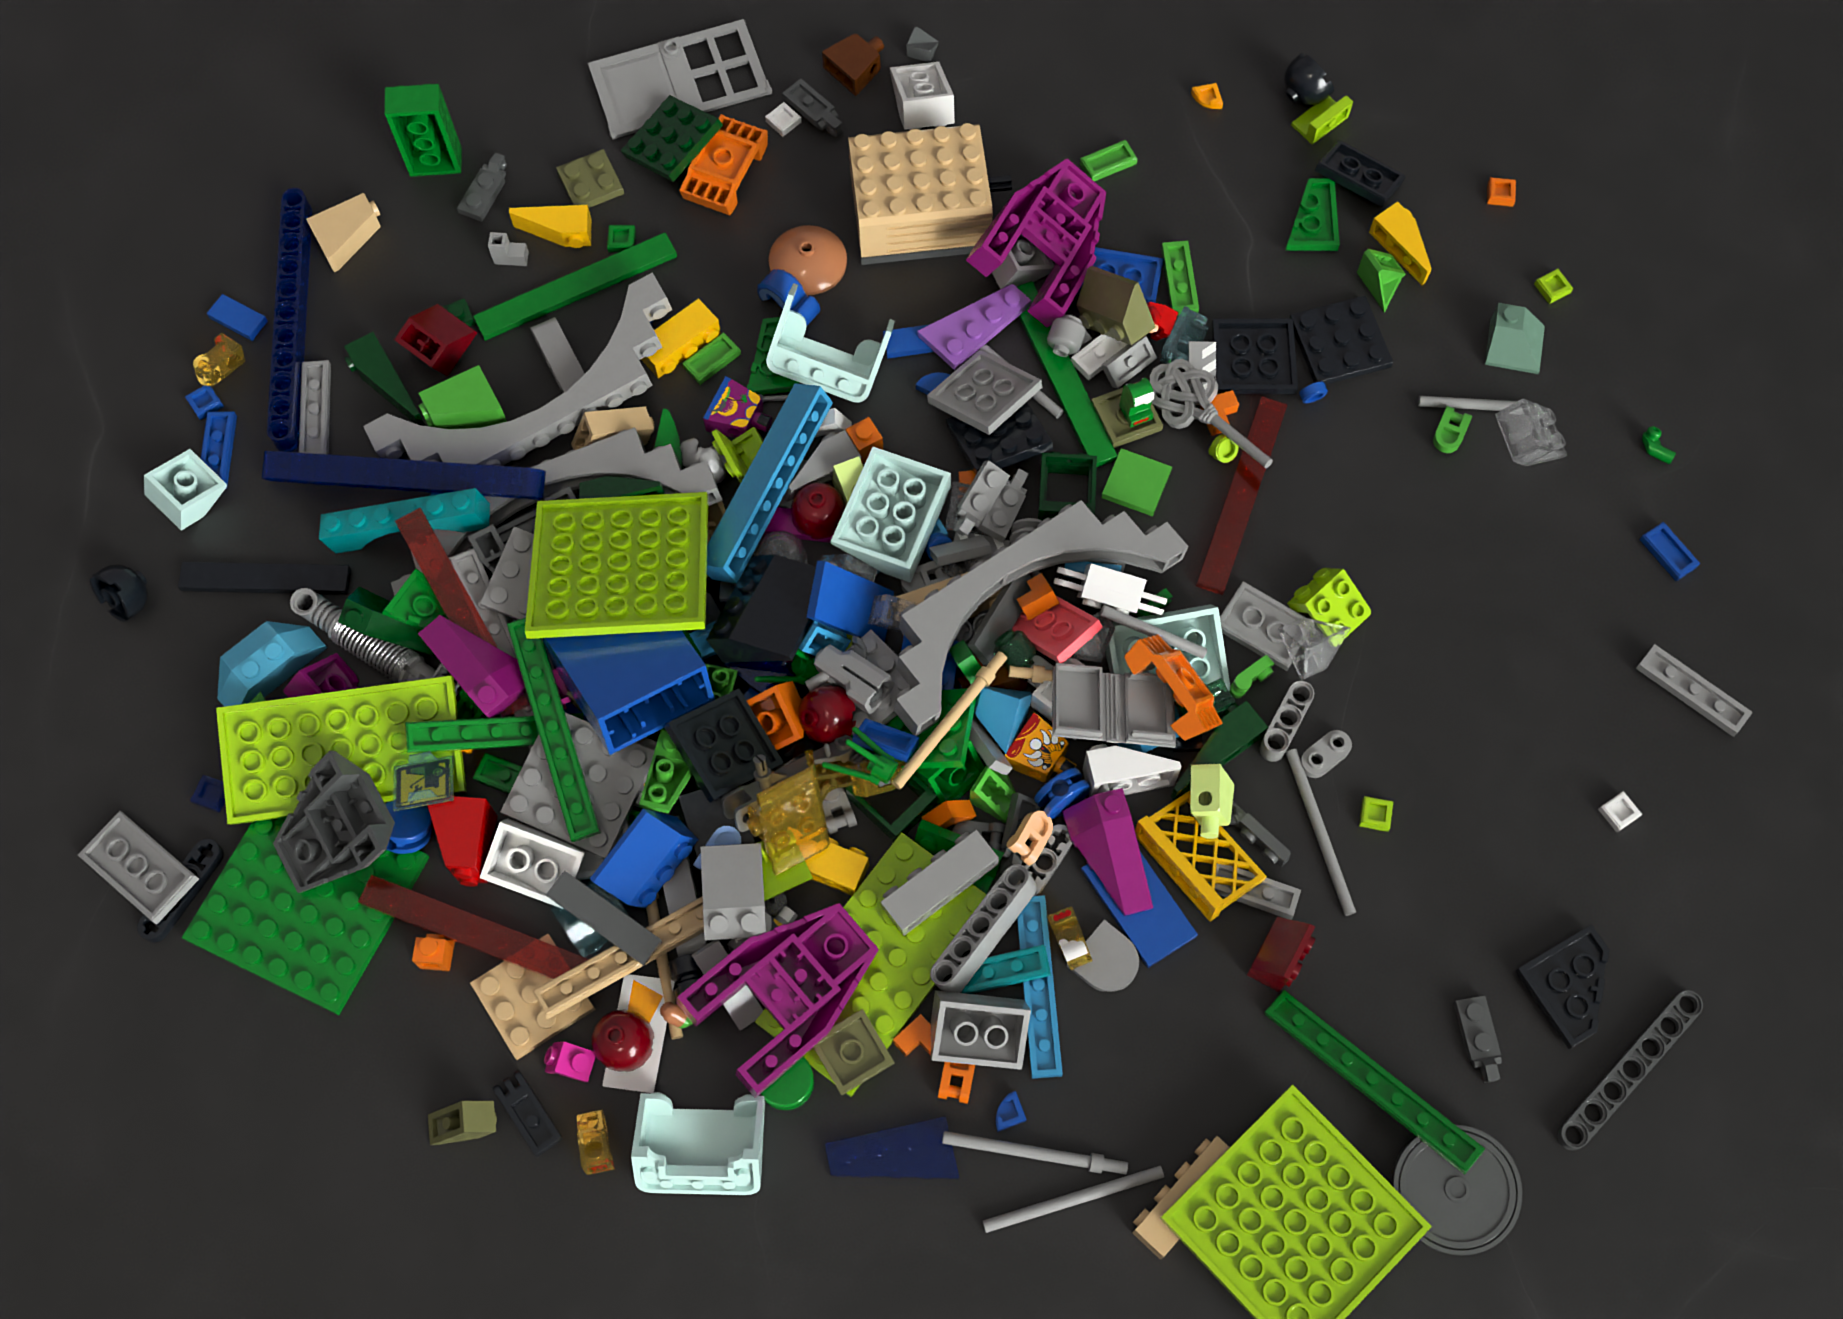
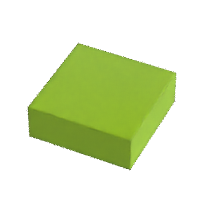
[1534,269,1573,304]
[1359,796,1393,832]

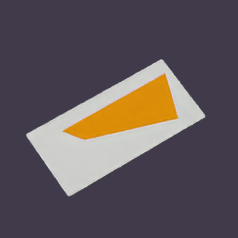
[602,974,675,1093]

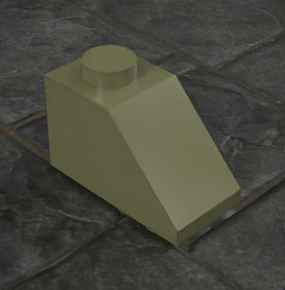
[428,1101,497,1145]

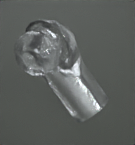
[941,559,979,578]

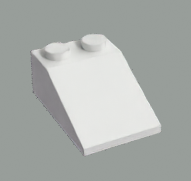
[890,62,955,130]
[1082,744,1181,797]
[480,818,585,909]

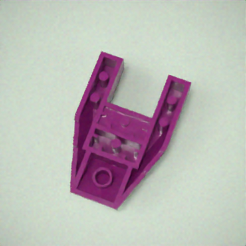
[966,158,1106,328]
[676,903,879,1098]

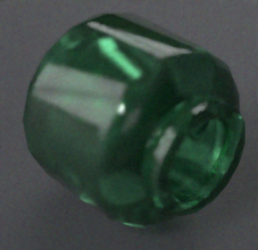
[993,629,1036,672]

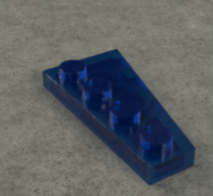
[825,1116,959,1180]

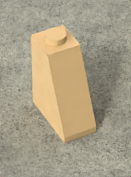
[306,193,381,272]
[571,406,654,450]

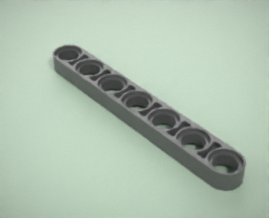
[1557,990,1703,1151]

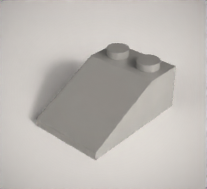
[700,843,766,940]

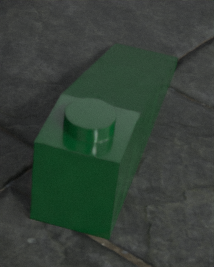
[344,332,425,426]
[338,587,436,656]
[1171,701,1268,800]

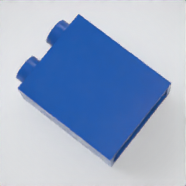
[543,630,715,755]

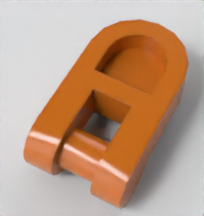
[938,1062,975,1104]

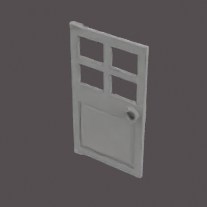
[588,19,772,140]

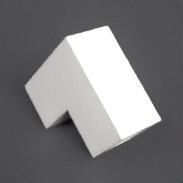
[815,408,852,437]

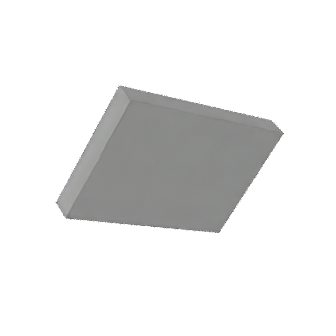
[1220,581,1316,671]

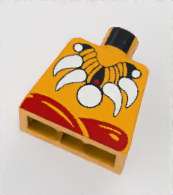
[1004,713,1077,783]

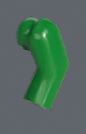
[1642,426,1676,464]

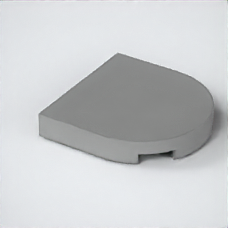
[1066,919,1139,992]

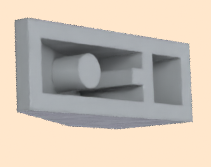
[784,430,862,502]

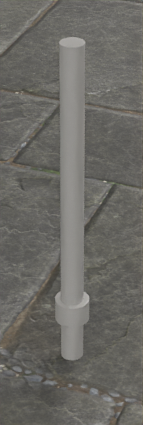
[942,1131,1128,1175]

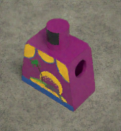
[703,376,773,438]

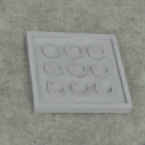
[500,712,654,859]

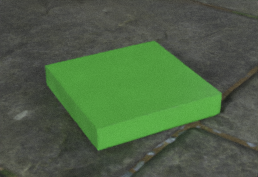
[1101,448,1172,517]

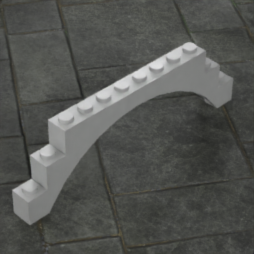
[363,272,672,489]
[391,427,723,596]
[894,500,1189,736]

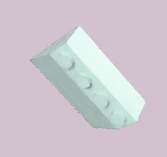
[831,447,951,583]
[1101,604,1230,701]

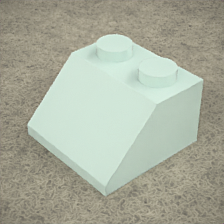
[144,449,227,530]

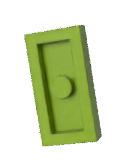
[1291,95,1353,145]

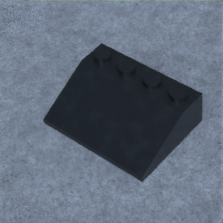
[706,554,816,663]

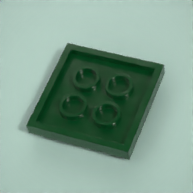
[621,95,723,182]

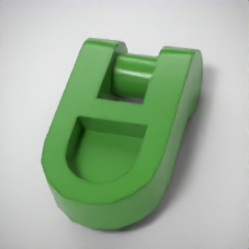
[1433,406,1472,453]
[1229,655,1275,699]

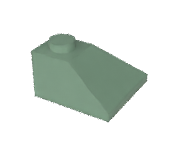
[1485,303,1545,374]

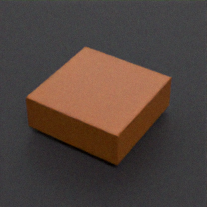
[1487,177,1516,207]

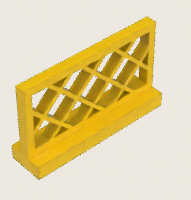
[1135,791,1267,922]

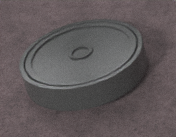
[1390,1125,1522,1255]

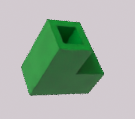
[949,640,982,684]

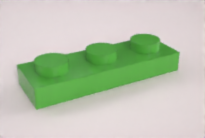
[1161,241,1199,316]

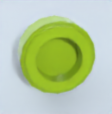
[1208,434,1239,463]

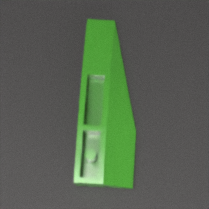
[639,664,738,814]

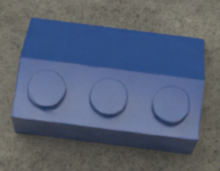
[590,808,699,908]

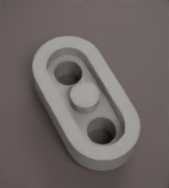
[1300,730,1352,778]

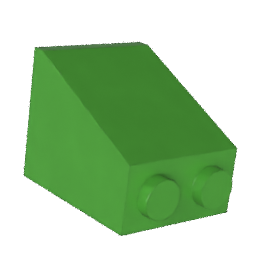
[418,365,507,429]

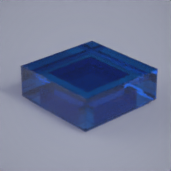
[190,775,225,813]

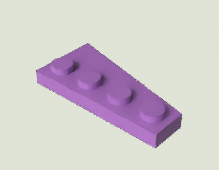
[918,284,1031,370]

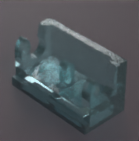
[1160,306,1209,372]

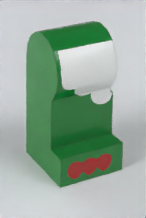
[1119,378,1154,428]

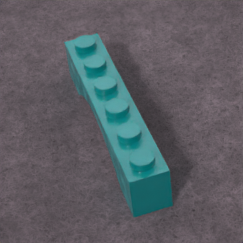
[319,488,490,554]

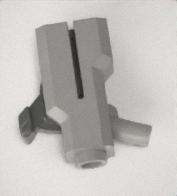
[805,636,894,715]

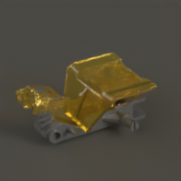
[721,735,906,875]

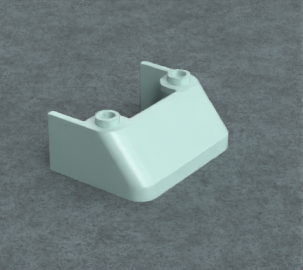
[766,283,895,402]

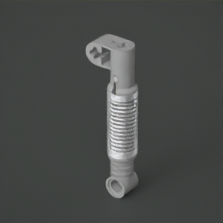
[290,588,462,703]

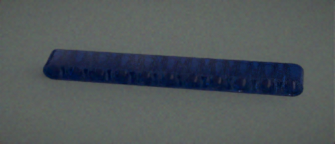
[267,188,312,453]
[261,451,546,500]

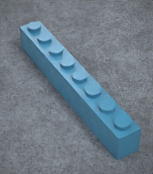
[707,383,833,584]

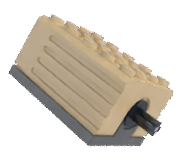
[848,123,1012,265]

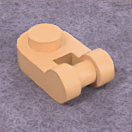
[1006,811,1053,865]

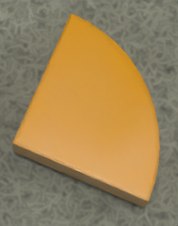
[1191,83,1223,109]

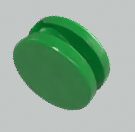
[760,1056,814,1110]

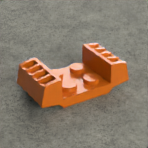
[679,114,768,216]
[1124,634,1223,741]

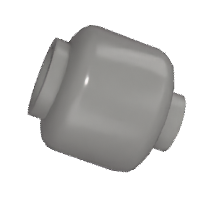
[1047,315,1085,357]

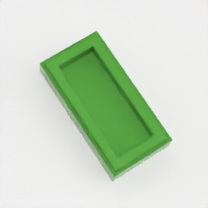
[1080,139,1137,182]
[682,332,741,385]

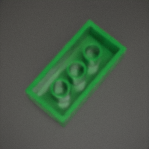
[385,84,462,177]

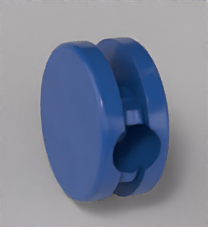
[1034,768,1091,819]
[385,801,432,854]

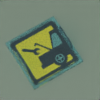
[393,751,454,812]

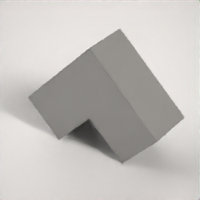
[488,232,529,266]

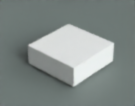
[765,102,802,137]
[1598,791,1642,832]

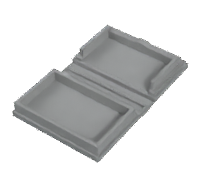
[1052,663,1176,748]

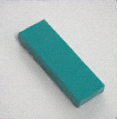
[962,945,1051,994]

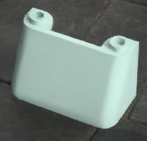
[631,1092,765,1195]

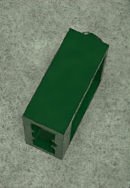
[1038,451,1097,521]
[846,754,937,842]

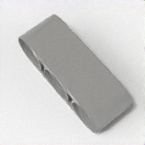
[1259,681,1315,762]

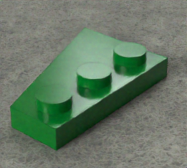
[1285,178,1340,251]
[747,317,799,395]

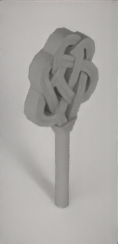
[1150,359,1273,468]

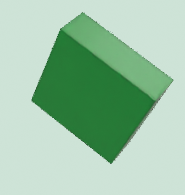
[607,225,636,252]

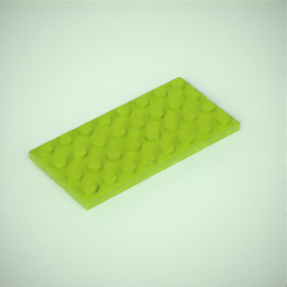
[216,676,467,825]
[755,832,987,1097]

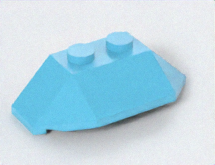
[217,621,327,707]

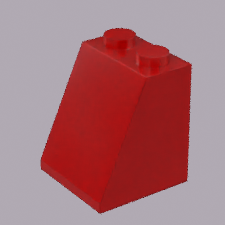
[427,796,498,887]

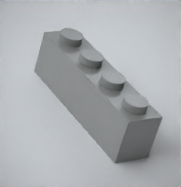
[881,830,999,936]

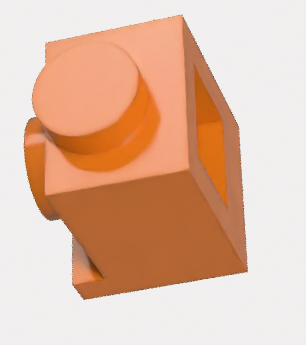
[412,934,455,971]

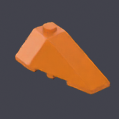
[746,681,804,750]

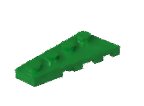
[382,569,482,639]

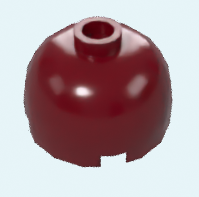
[791,482,845,540]
[798,685,856,744]
[591,1009,654,1072]

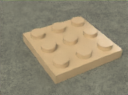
[470,934,596,1060]

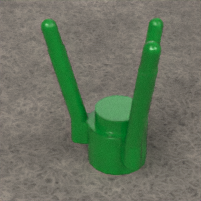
[754,649,819,685]
[822,727,898,785]

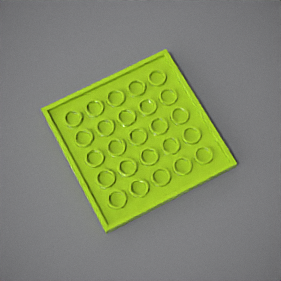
[525,492,708,639]
[1160,1085,1432,1319]

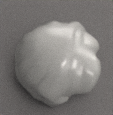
[680,438,728,484]

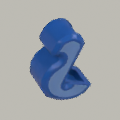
[757,269,821,326]

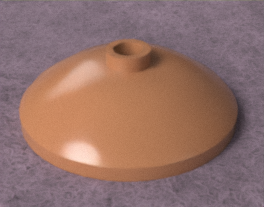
[769,225,847,295]

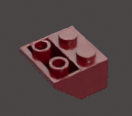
[394,304,478,376]
[1247,917,1316,992]

